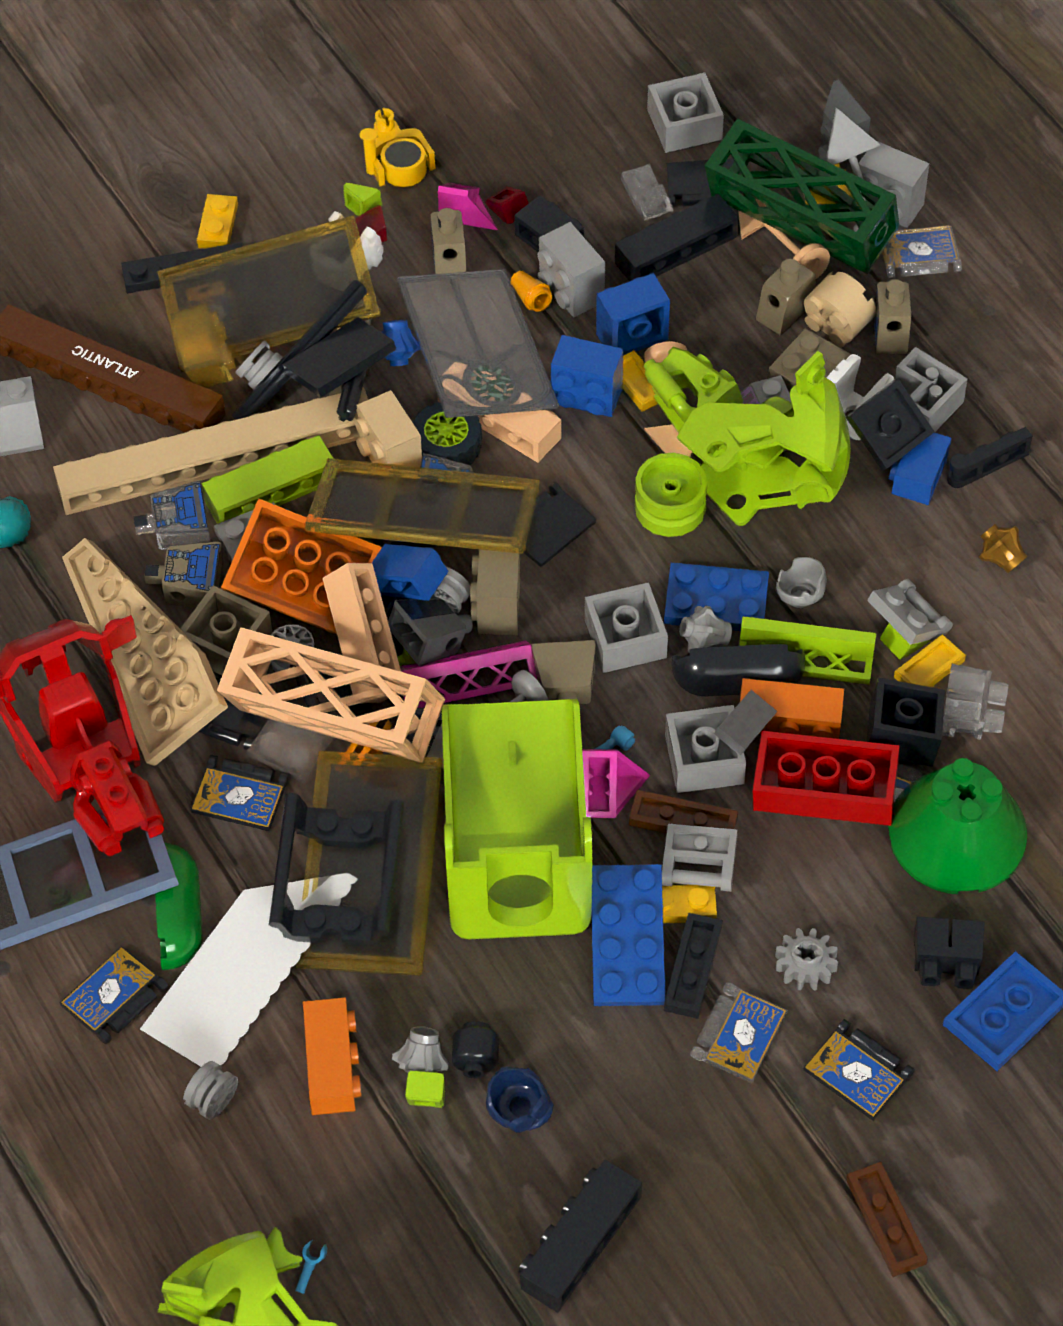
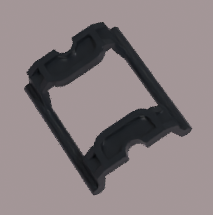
[268,793,404,946]

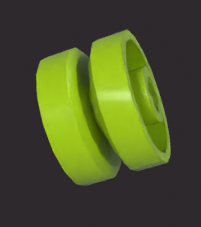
[635,452,707,537]

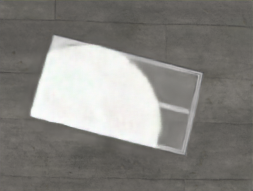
[397,269,559,418]

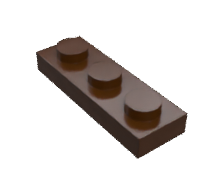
[629,790,738,834]
[846,1162,928,1277]

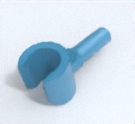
[595,726,635,751]
[295,1240,328,1294]

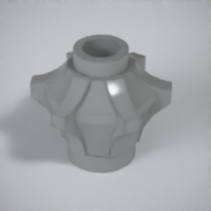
[679,606,732,653]
[392,1027,449,1074]

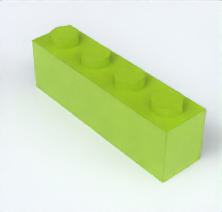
[202,435,338,524]

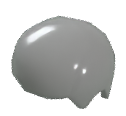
[776,557,827,608]

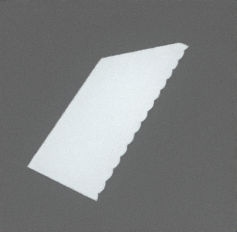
[140,873,358,1067]

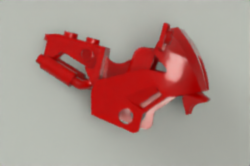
[0,615,164,856]

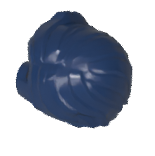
[486,1066,554,1133]

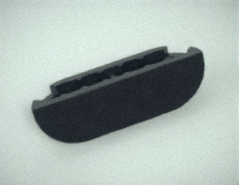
[671,644,806,697]

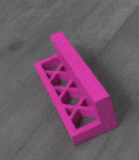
[400,641,538,708]

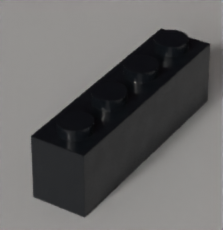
[615,194,738,281]
[518,1159,642,1313]

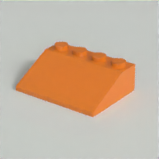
[221,498,382,635]

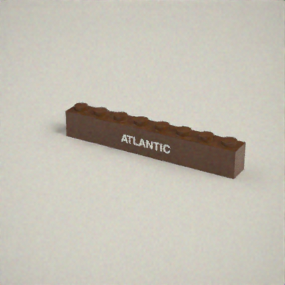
[0,304,226,433]

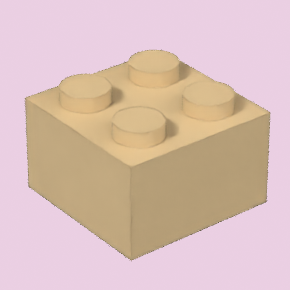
[355,390,422,489]

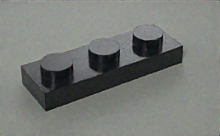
[664,913,723,1019]

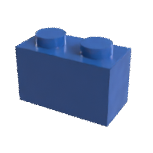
[889,432,951,505]
[372,544,449,601]

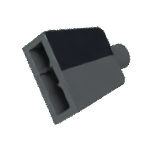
[388,599,473,666]

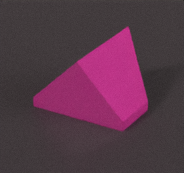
[438,183,498,230]
[582,749,650,818]

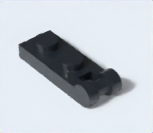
[947,427,1033,488]

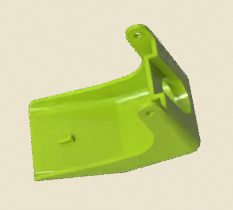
[442,699,592,940]

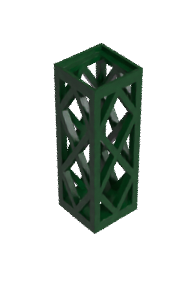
[705,119,900,274]

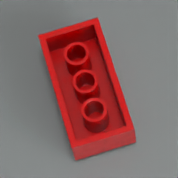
[753,731,900,826]

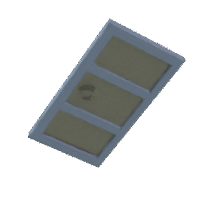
[0,810,179,950]

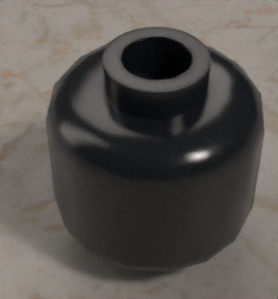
[452,1021,499,1078]

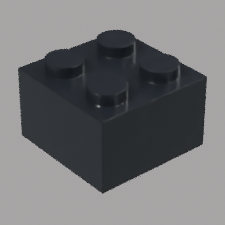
[867,677,945,767]

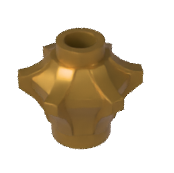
[979,524,1028,573]

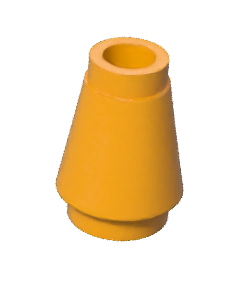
[511,271,552,312]

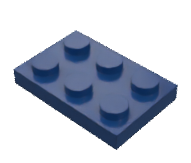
[664,562,769,631]
[943,951,1063,1071]

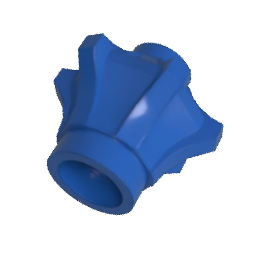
[381,320,421,366]

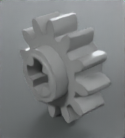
[775,928,838,991]

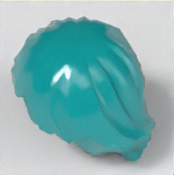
[0,496,31,548]

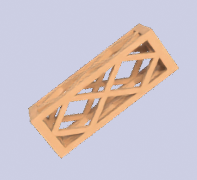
[217,627,445,763]

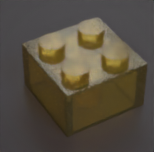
[170,303,236,388]

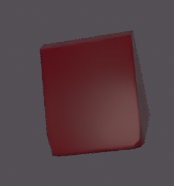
[485,186,529,224]
[352,205,387,243]

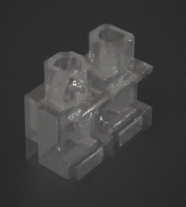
[942,664,1009,740]

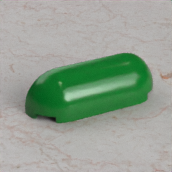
[153,843,203,970]

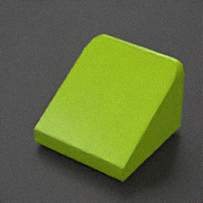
[343,183,382,216]
[880,623,931,660]
[405,1071,445,1108]

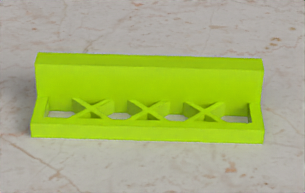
[739,616,876,685]

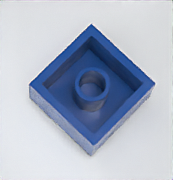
[596,273,670,355]
[551,335,623,417]

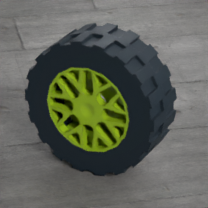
[412,401,482,468]

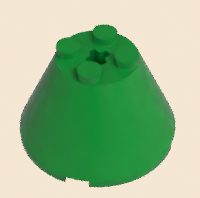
[888,758,1027,894]

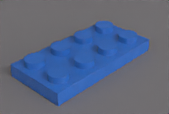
[592,864,665,1006]

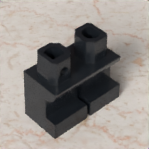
[914,916,985,989]

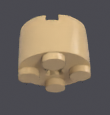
[804,272,876,348]

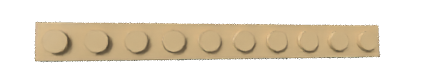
[53,387,368,515]

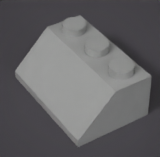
[0,376,44,456]

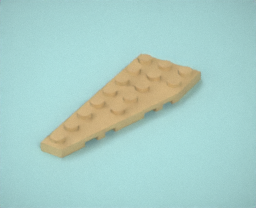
[62,538,228,766]

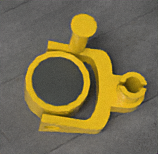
[359,108,436,187]

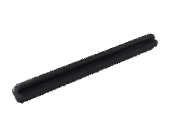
[232,280,367,420]

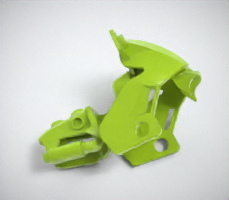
[644,347,851,526]
[158,1227,337,1326]

